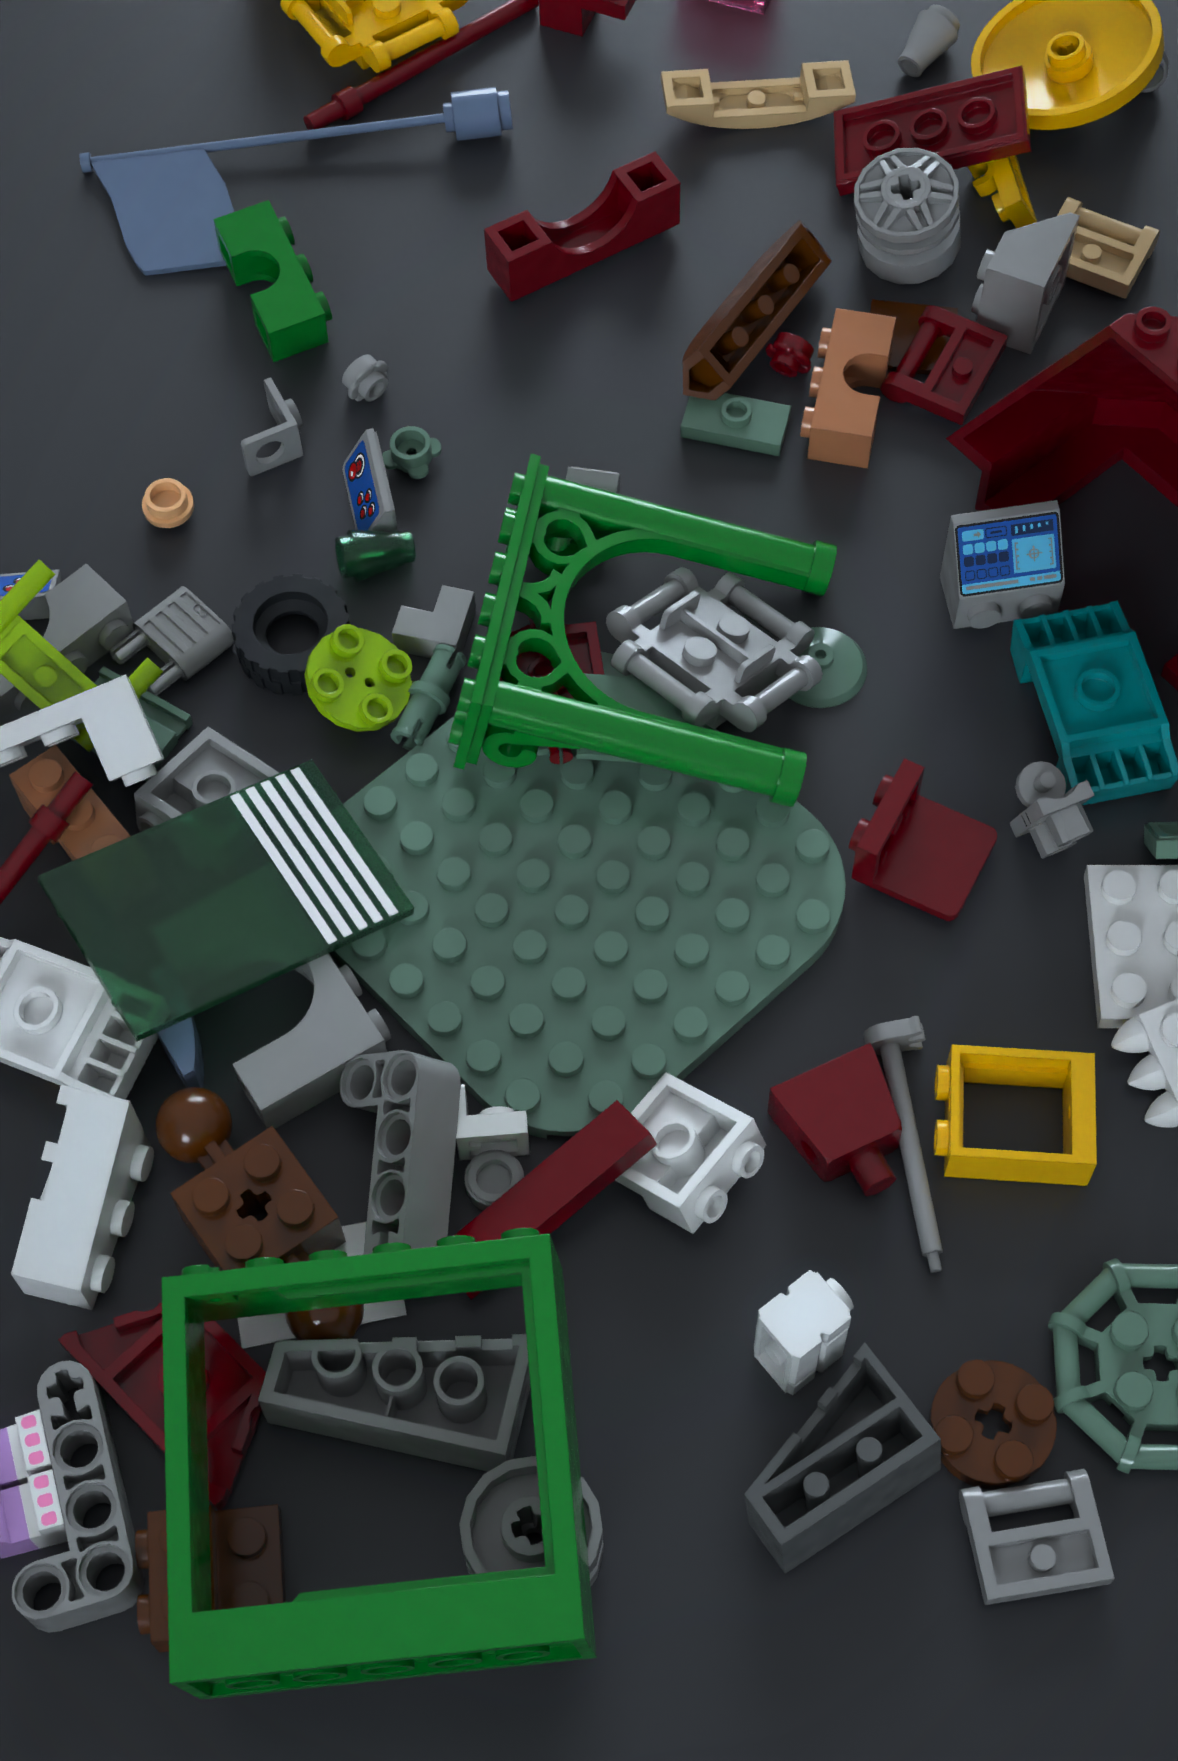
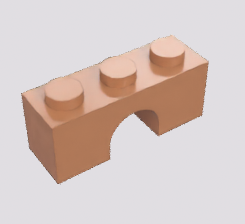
[800,308,896,469]
[9,745,160,921]

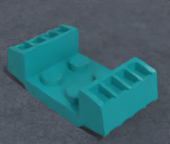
[1010,600,1178,806]

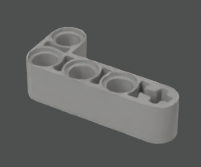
[339,1050,461,1254]
[12,1360,144,1633]

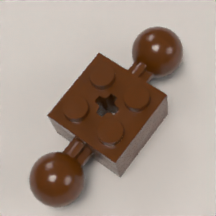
[156,1087,364,1340]

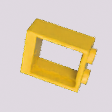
[934,1044,1097,1186]

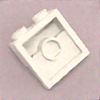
[615,1072,766,1234]

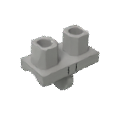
[1009,761,1094,859]

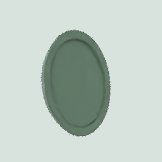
[789,627,867,708]

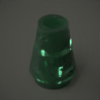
[335,530,416,582]

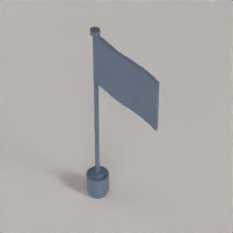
[79,87,513,276]

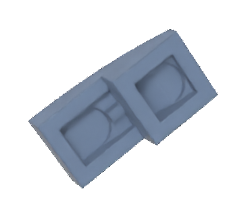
[149,963,204,1088]

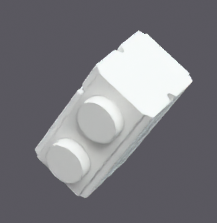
[753,1270,854,1395]

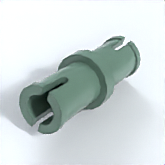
[390,644,467,751]

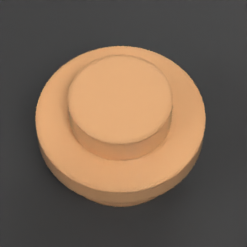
[142,478,194,528]

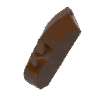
[682,220,832,401]

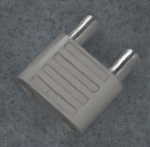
[110,586,234,696]

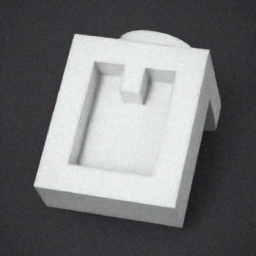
[456,1084,530,1161]

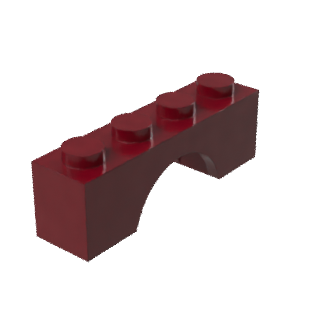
[484,151,681,302]

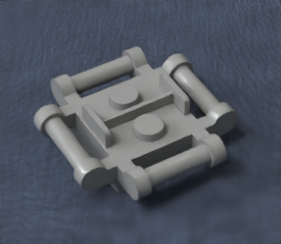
[606,567,823,732]

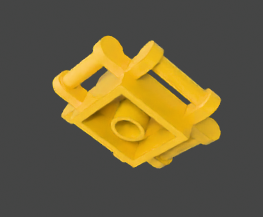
[280,0,468,73]

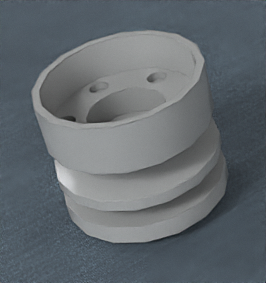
[854,148,961,284]

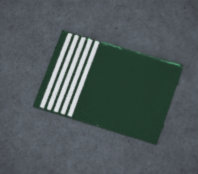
[38,759,415,1042]

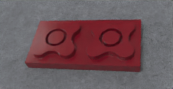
[833,65,1031,196]

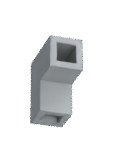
[392,585,476,660]

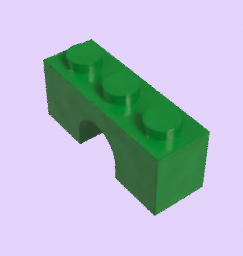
[213,200,332,362]

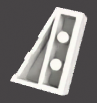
[11,1085,154,1310]

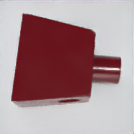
[767,1043,902,1196]

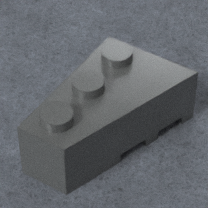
[744,1342,941,1574]

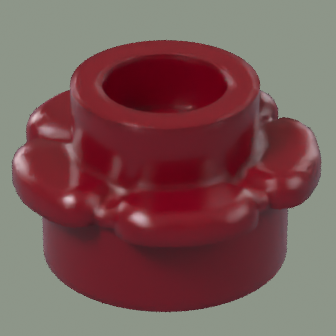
[766,332,814,377]

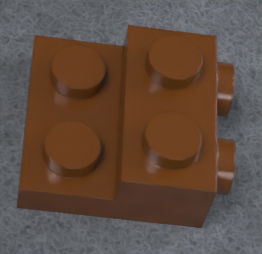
[135,1504,286,1652]

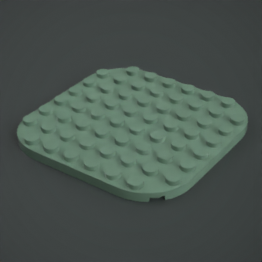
[303,652,846,1139]

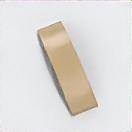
[661,60,856,129]

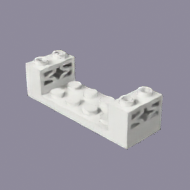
[0,674,165,787]

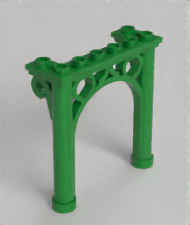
[448,453,837,807]

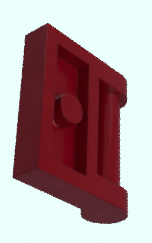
[880,305,1008,425]

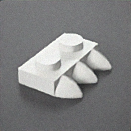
[1111,998,1178,1128]

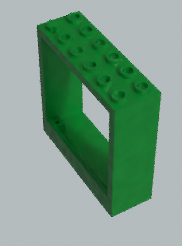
[161,1228,597,1700]

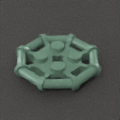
[1048,1258,1178,1474]

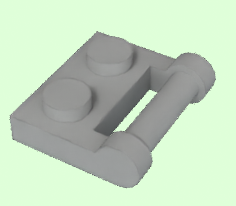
[959,1469,1115,1605]

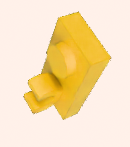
[967,155,1037,228]

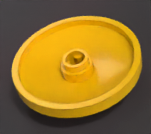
[971,0,1164,130]

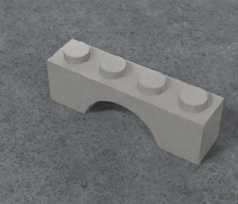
[0,563,134,726]

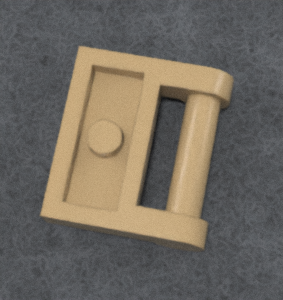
[1057,197,1160,299]

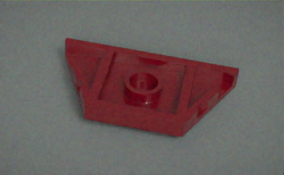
[58,1302,266,1511]

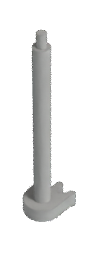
[863,1016,943,1273]

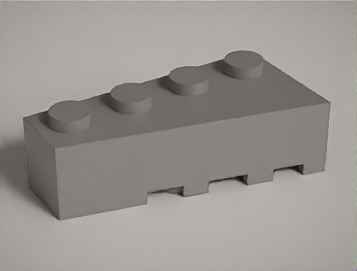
[258,1334,530,1471]

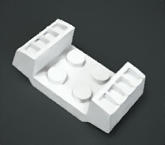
[0,937,171,1099]

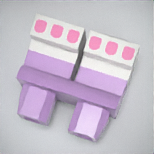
[0,1409,68,1559]

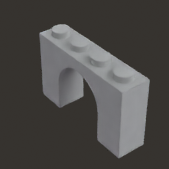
[150,865,391,1129]

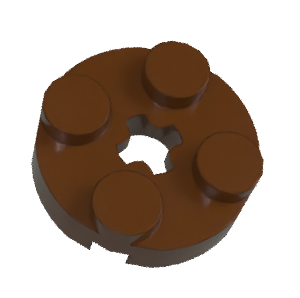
[928,1359,1057,1490]

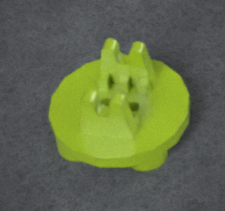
[304,624,413,732]

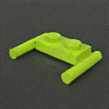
[0,559,163,753]

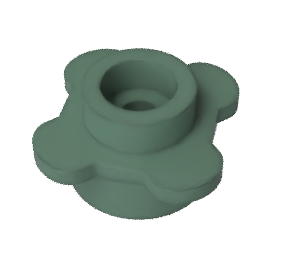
[382,426,442,479]

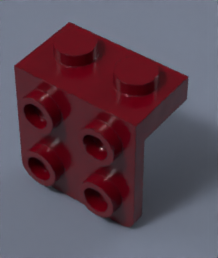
[848,758,997,921]

